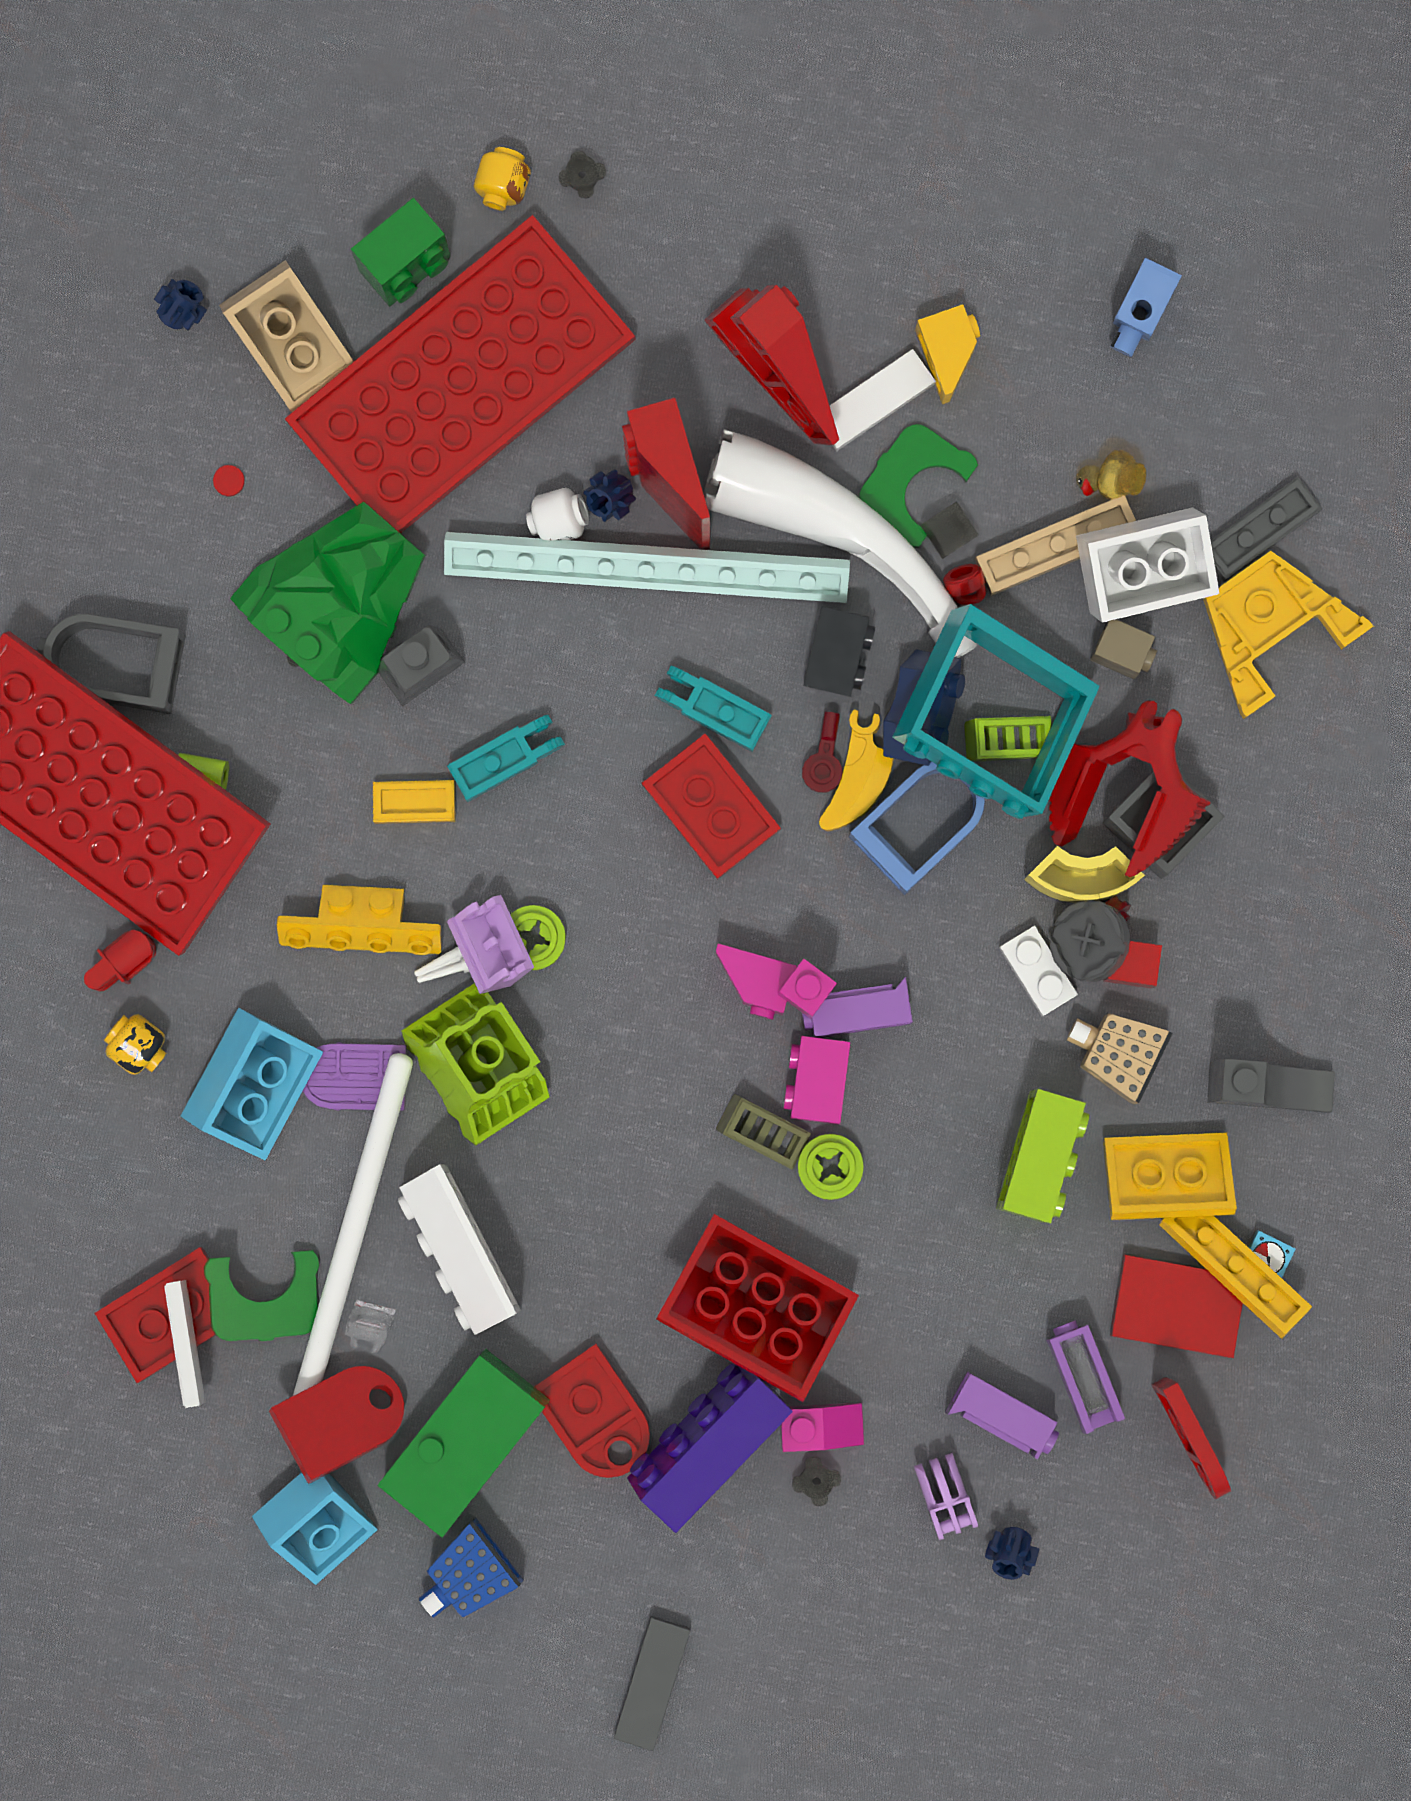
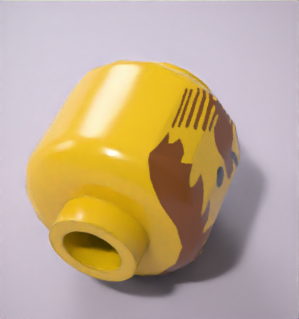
[473,147,531,211]

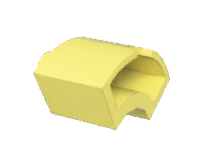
[1024,846,1145,903]

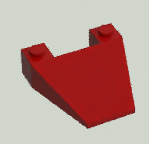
[704,284,839,445]

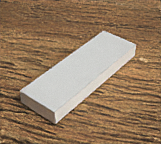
[830,349,936,452]
[164,1280,206,1408]

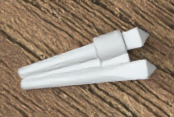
[414,947,470,983]

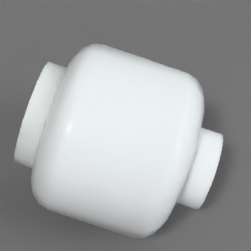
[526,488,589,541]

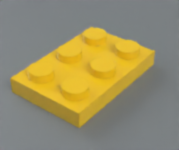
[1103,1133,1237,1220]

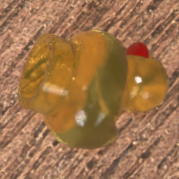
[1076,450,1146,500]

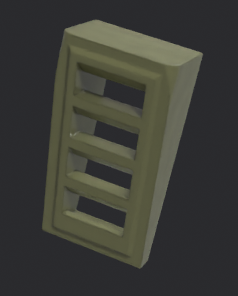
[716,1094,811,1170]

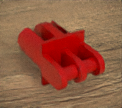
[84,930,156,991]

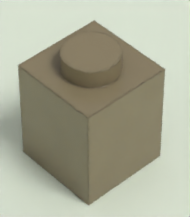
[1090,619,1157,679]

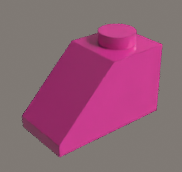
[716,943,797,1020]
[780,1403,864,1452]

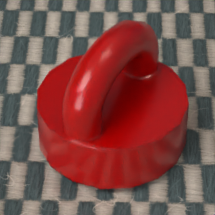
[943,564,986,605]

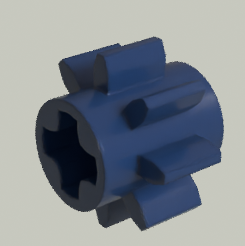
[154,279,207,330]
[583,469,636,522]
[985,1527,1040,1580]

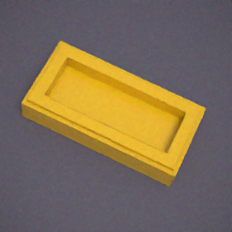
[373,780,456,824]

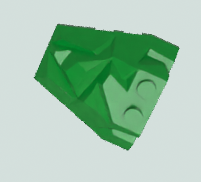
[230,502,426,704]

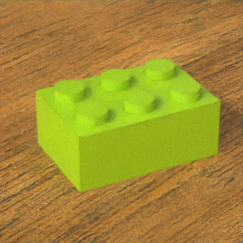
[996,1089,1090,1223]

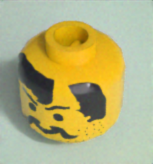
[103,1014,167,1075]

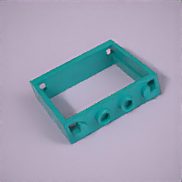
[892,604,1100,819]

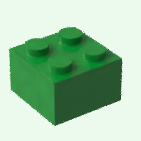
[351,197,451,307]

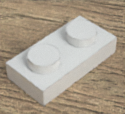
[999,925,1078,1017]

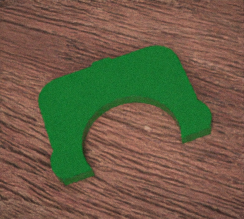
[859,424,978,548]
[204,1250,319,1341]

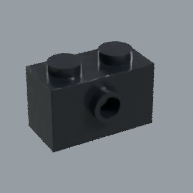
[803,606,876,697]

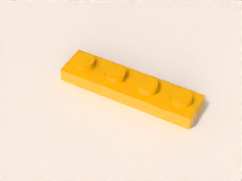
[1159,1216,1312,1339]

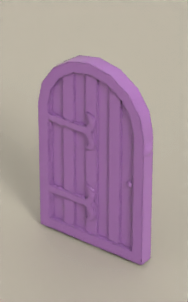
[303,1042,406,1111]

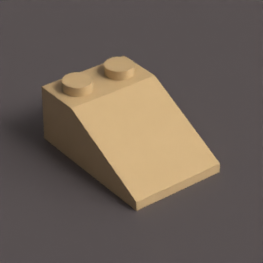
[219,260,354,412]

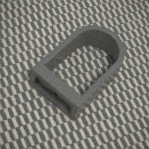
[37,614,186,714]

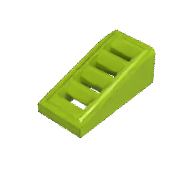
[964,716,1051,762]

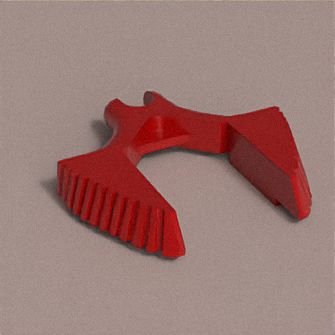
[1049,700,1211,877]

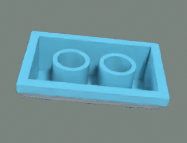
[180,1008,323,1160]

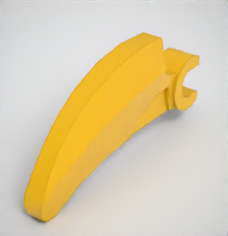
[819,710,894,831]

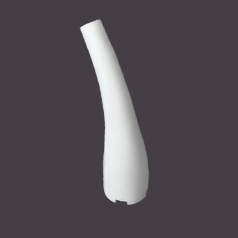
[703,429,979,658]

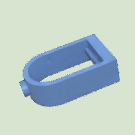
[849,762,985,895]

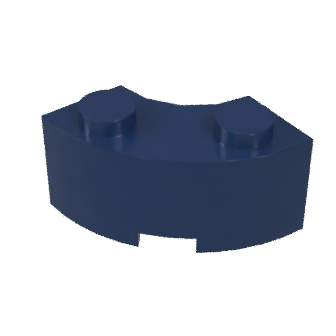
[883,649,965,766]

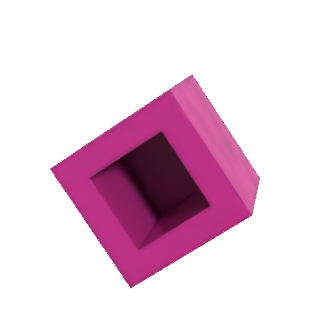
[778,959,837,1019]

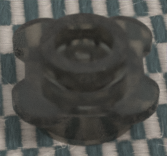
[559,151,606,199]
[792,1456,841,1506]

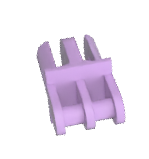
[914,1452,978,1540]

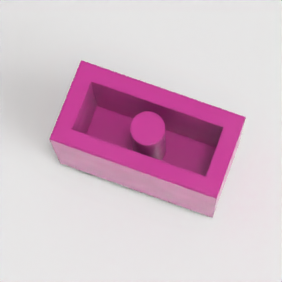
[783,1036,850,1125]

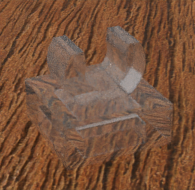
[345,1300,396,1354]

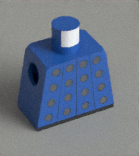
[419,1517,524,1618]

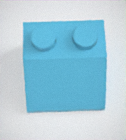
[252,1472,378,1585]

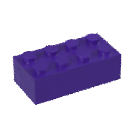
[627,1363,793,1533]

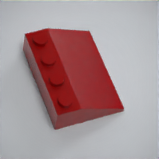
[622,398,710,550]
[656,1214,859,1402]

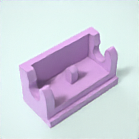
[447,895,534,994]

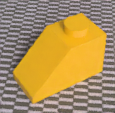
[915,304,980,404]

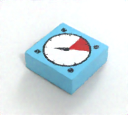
[1248,1230,1296,1278]

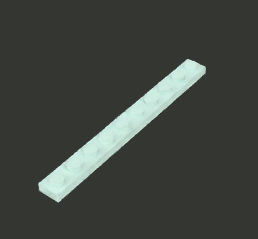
[444,532,850,603]

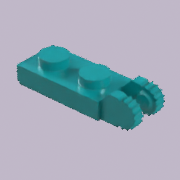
[654,665,772,752]
[447,715,565,802]

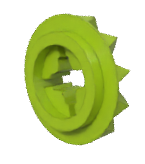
[510,905,566,970]
[798,1134,864,1200]

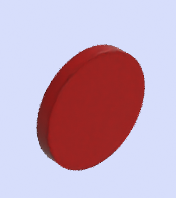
[213,465,245,497]

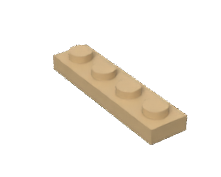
[975,494,1136,596]

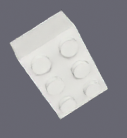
[1076,507,1219,623]

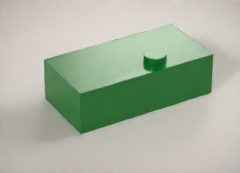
[377,1349,550,1538]

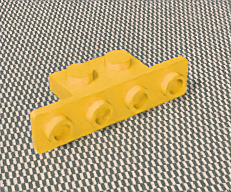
[276,885,442,955]

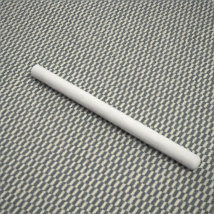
[293,1053,413,1396]

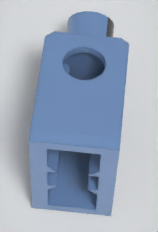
[1110,258,1182,357]

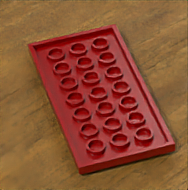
[285,215,636,533]
[0,631,271,956]

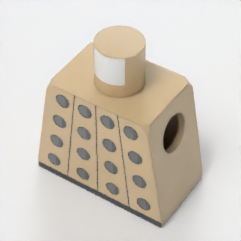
[1067,1014,1173,1104]

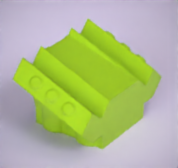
[401,983,550,1146]

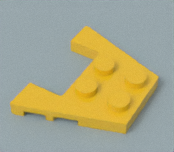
[1203,551,1374,719]

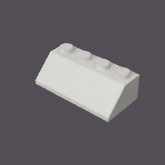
[398,1164,521,1335]

